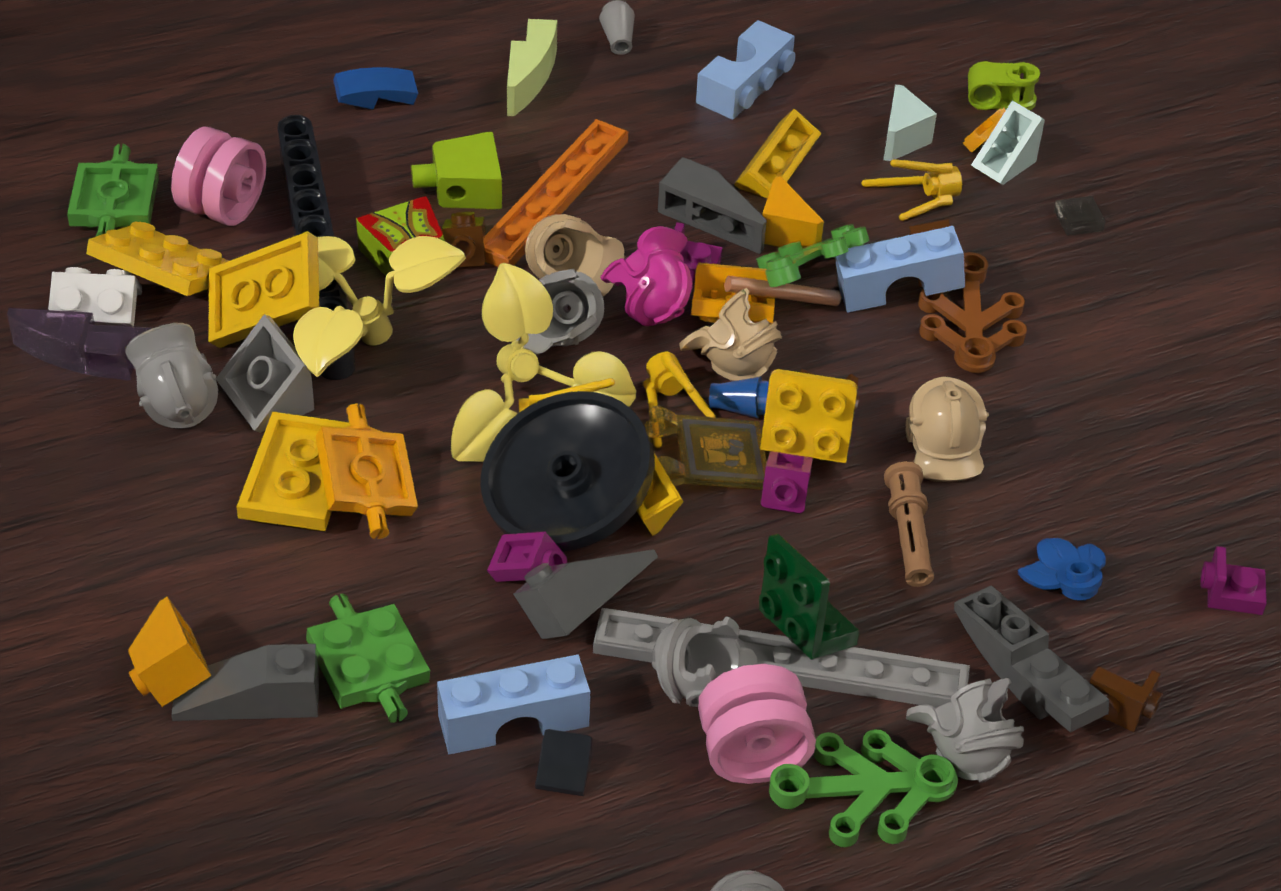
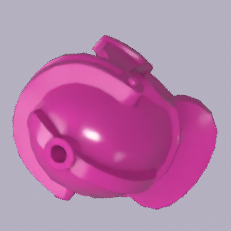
[600,226,692,326]

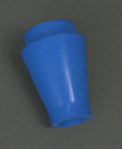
[709,377,769,419]

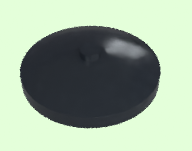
[480,391,655,552]

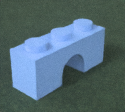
[696,20,796,120]
[835,226,965,313]
[437,655,590,755]

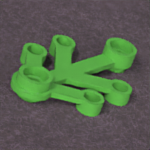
[756,224,870,287]
[769,729,958,847]

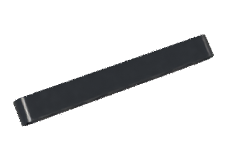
[277,115,355,380]

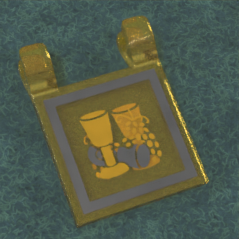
[645,406,767,489]

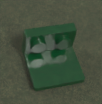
[759,533,859,660]

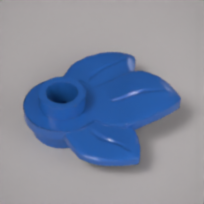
[1018,538,1106,600]

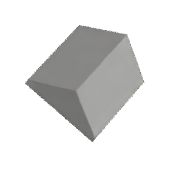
[216,314,314,433]

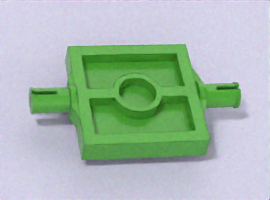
[67,144,159,236]
[306,593,430,723]

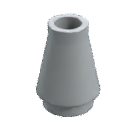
[599,0,635,55]

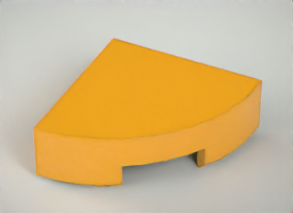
[963,108,1006,153]

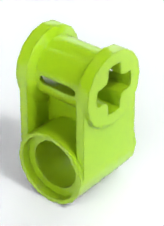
[968,61,1040,110]

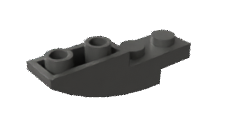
[954,585,1109,733]

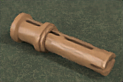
[884,461,934,587]

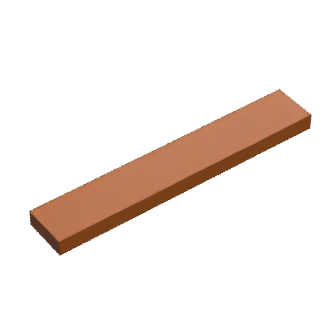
[484,119,629,267]

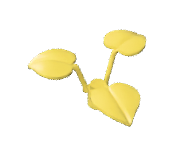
[293,236,466,377]
[451,263,636,462]

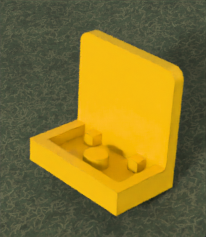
[760,369,857,463]

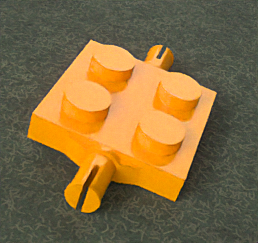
[315,403,418,539]

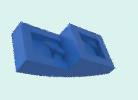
[333,67,418,109]

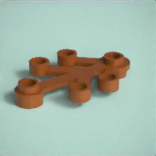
[918,252,1027,373]

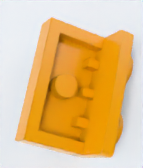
[691,263,775,323]

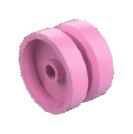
[171,126,266,226]
[698,664,816,784]

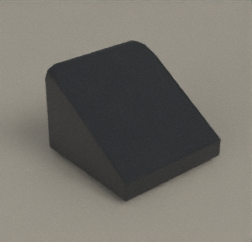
[535,729,593,796]

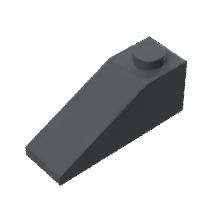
[658,157,767,254]
[513,549,658,639]
[172,644,319,721]

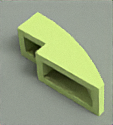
[507,19,557,116]

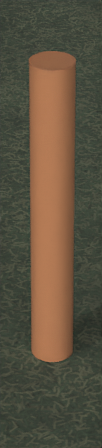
[724,276,841,306]

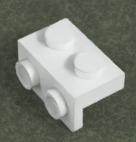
[47,267,142,328]

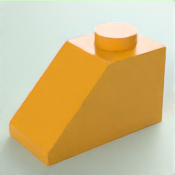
[128,596,212,707]

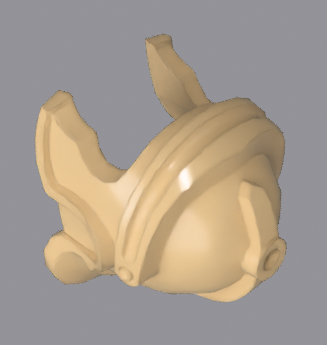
[525,214,624,297]
[679,288,782,381]
[906,377,989,482]

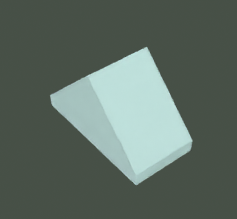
[884,85,937,161]
[971,100,1045,185]

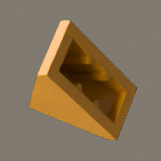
[762,176,824,248]

